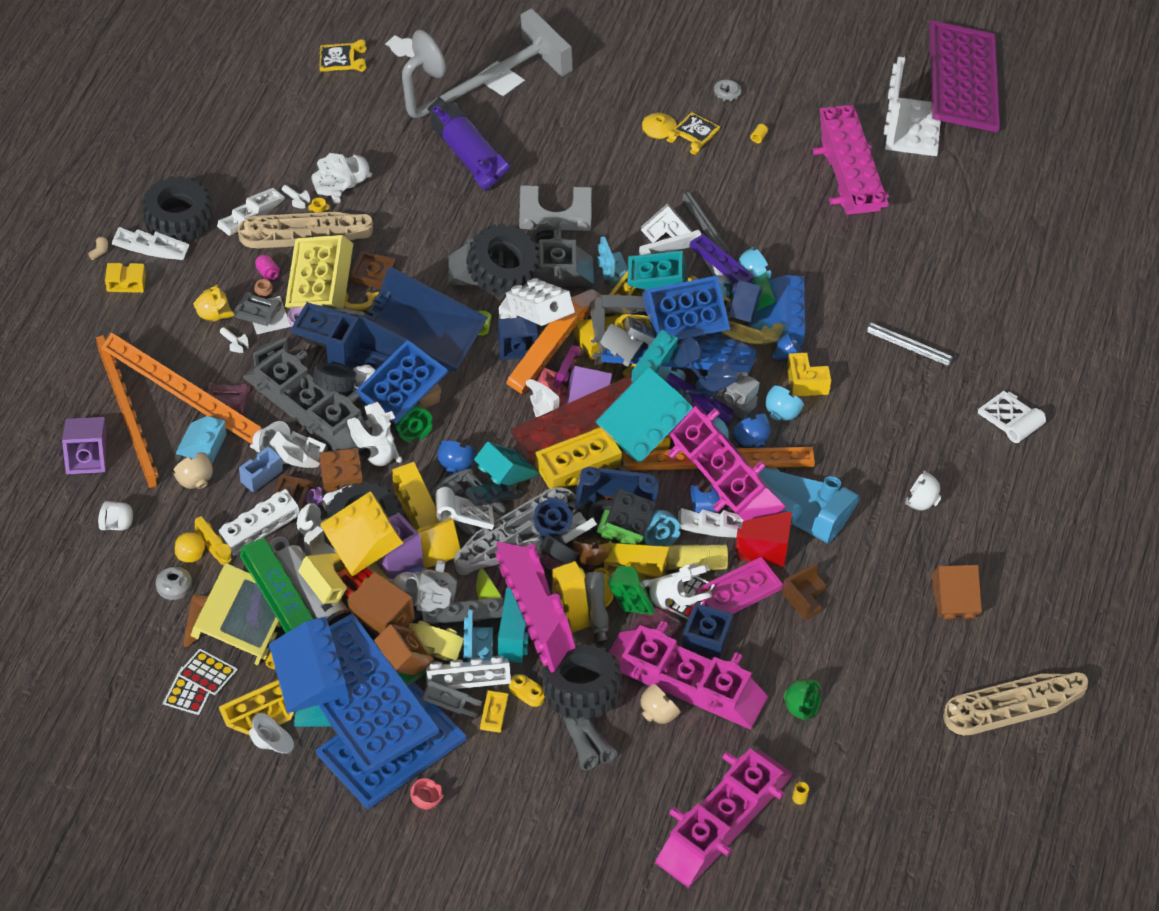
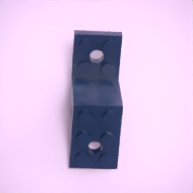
[291,302,390,371]

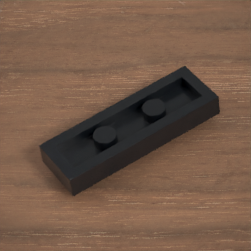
[465,483,523,507]

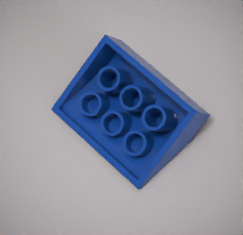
[642,275,730,340]
[748,275,805,346]
[356,340,448,424]
[269,616,349,713]

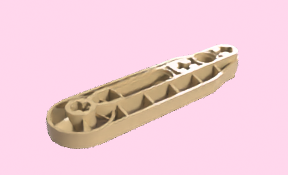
[238,212,373,248]
[943,672,1088,735]

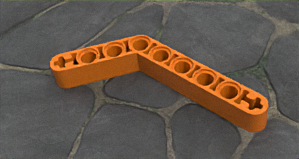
[506,289,602,395]

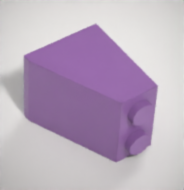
[564,366,612,423]
[62,417,106,474]
[376,513,424,579]

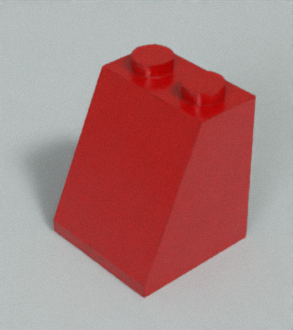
[735,512,792,567]

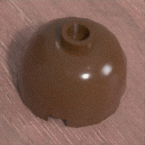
[572,537,612,569]

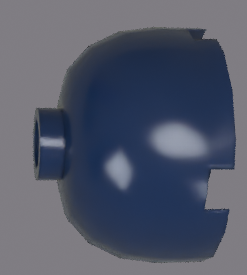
[533,498,573,538]

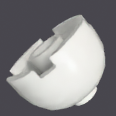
[905,471,941,511]

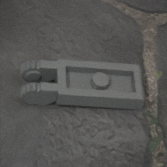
[421,680,482,718]

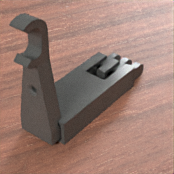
[590,295,647,358]

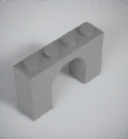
[519,186,591,231]

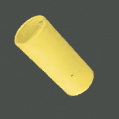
[667,544,728,570]

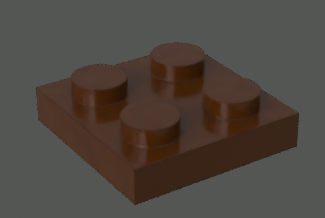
[350,251,396,289]

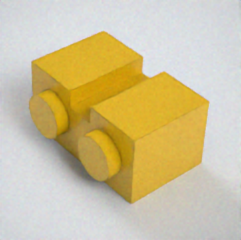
[105,263,146,292]

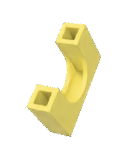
[298,553,389,604]

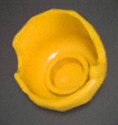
[175,532,205,562]

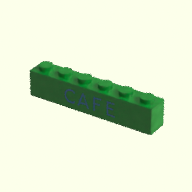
[239,538,313,633]

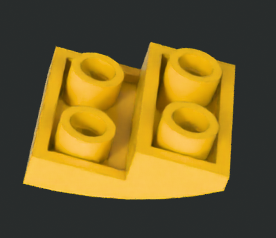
[416,518,461,568]

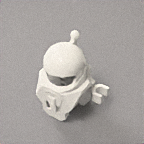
[312,153,372,204]
[347,402,402,466]
[642,563,712,609]

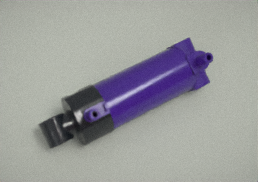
[427,97,511,191]

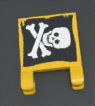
[320,40,366,71]
[667,113,720,155]

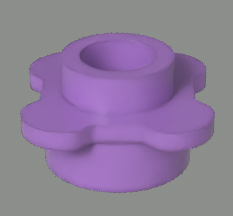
[306,487,324,505]

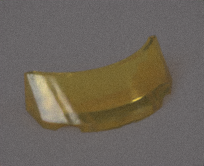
[722,314,784,345]

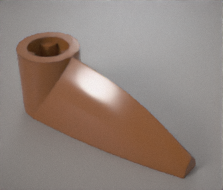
[183,594,209,647]

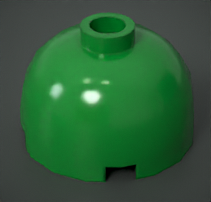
[394,404,433,442]
[784,679,822,721]

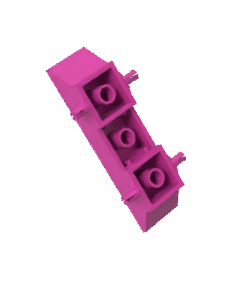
[813,105,889,215]
[667,401,786,520]
[495,542,575,673]
[609,621,768,730]
[655,748,793,888]

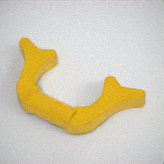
[344,292,379,311]

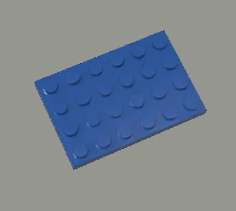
[316,682,466,810]

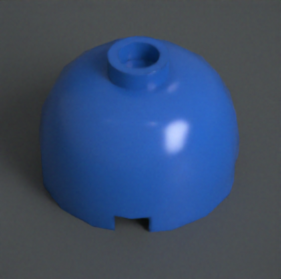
[732,414,771,448]
[437,441,477,475]

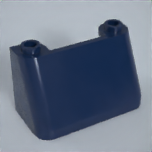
[574,467,659,510]

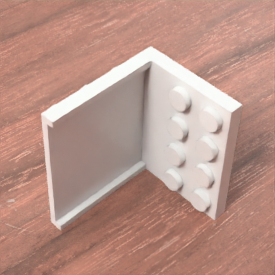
[884,57,940,156]

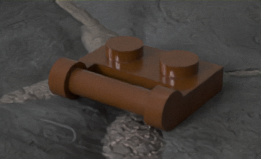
[271,474,315,511]

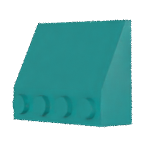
[595,367,693,463]

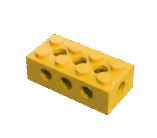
[535,427,622,489]

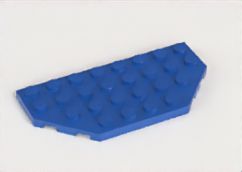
[601,332,756,373]

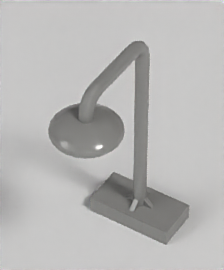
[402,8,573,118]

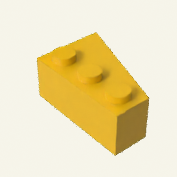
[573,314,631,360]
[604,543,669,581]
[552,561,590,633]

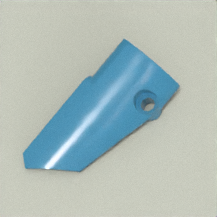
[759,468,860,544]

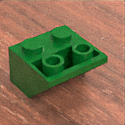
[607,565,655,615]

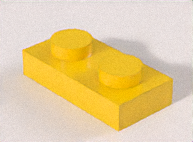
[480,691,508,733]

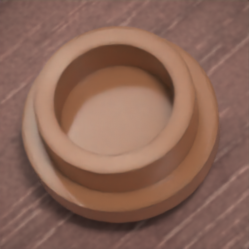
[254,279,273,296]

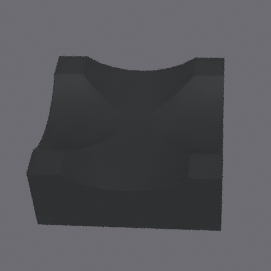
[605,489,655,539]

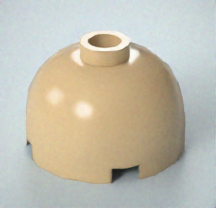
[173,452,213,489]
[641,683,681,724]

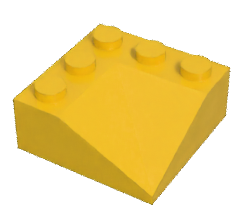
[320,491,403,576]

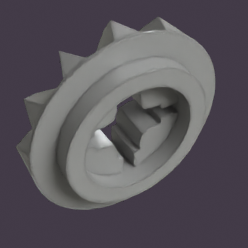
[714,80,741,101]

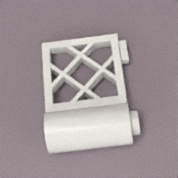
[978,391,1046,443]
[435,487,494,530]

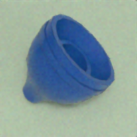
[772,333,802,361]

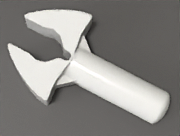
[282,185,310,208]
[220,327,249,353]

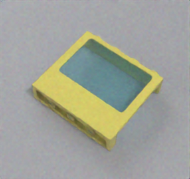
[191,563,281,665]

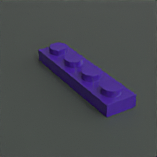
[689,234,754,284]
[665,372,734,424]

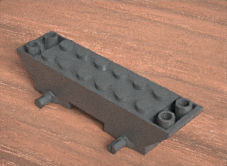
[448,230,594,287]
[243,349,372,453]

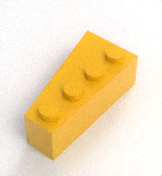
[392,462,440,530]

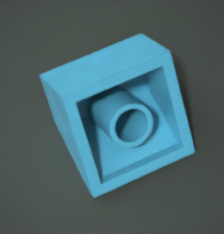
[176,416,227,463]

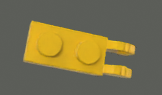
[195,516,232,565]

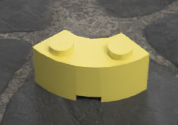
[408,621,464,661]

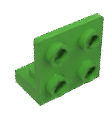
[597,509,643,545]

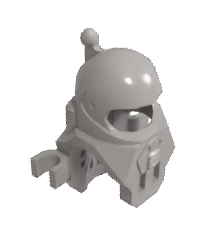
[388,560,457,612]

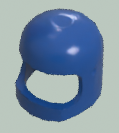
[691,485,720,513]

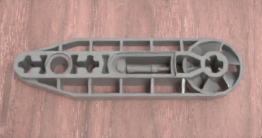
[454,487,578,575]

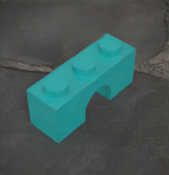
[631,330,678,383]

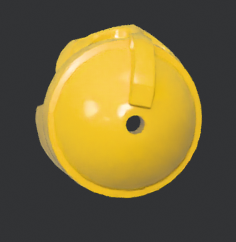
[193,284,235,322]

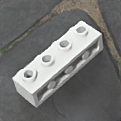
[219,489,300,556]
[426,656,511,689]

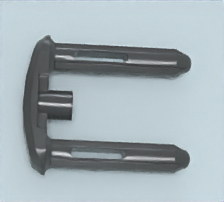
[431,469,506,536]

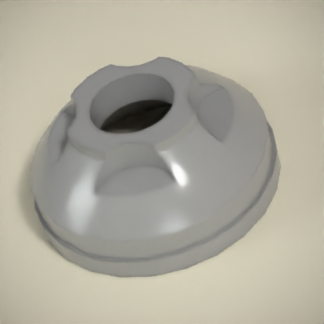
[156,567,193,600]

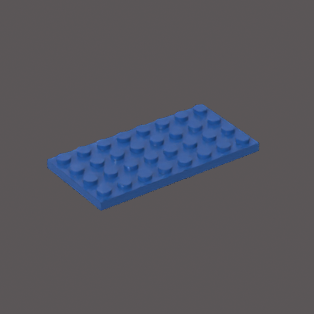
[317,613,439,775]

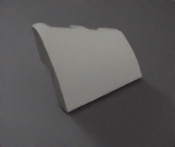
[600,324,643,367]

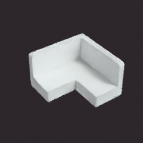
[641,203,691,243]

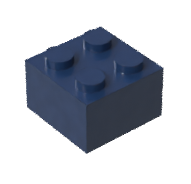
[727,280,764,322]
[498,317,538,360]
[681,603,733,659]

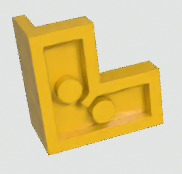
[787,353,831,397]

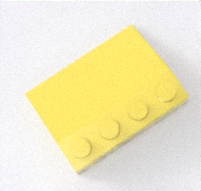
[285,235,353,309]

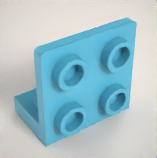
[597,236,628,287]
[464,610,493,662]

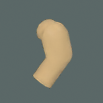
[88,237,108,260]

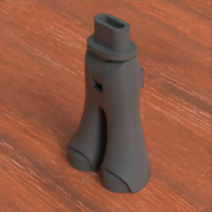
[584,572,609,644]
[563,715,617,771]

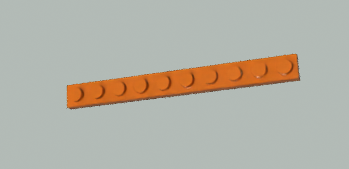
[101,332,263,444]
[96,335,159,488]
[622,447,815,470]

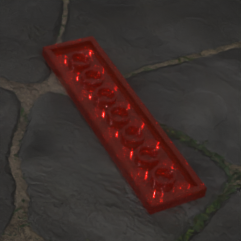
[511,375,632,462]

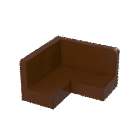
[782,563,826,621]

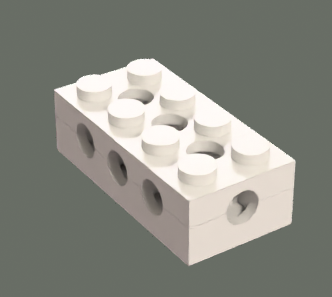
[506,279,575,326]

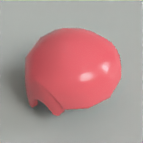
[410,778,444,810]

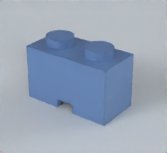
[239,446,283,493]

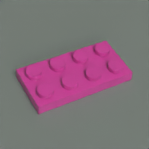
[695,557,783,614]

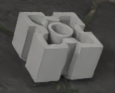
[713,372,759,420]

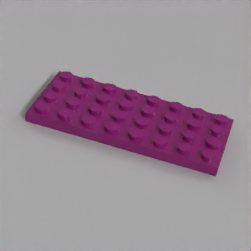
[929,20,1000,132]

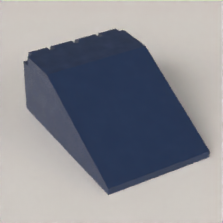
[358,267,488,372]

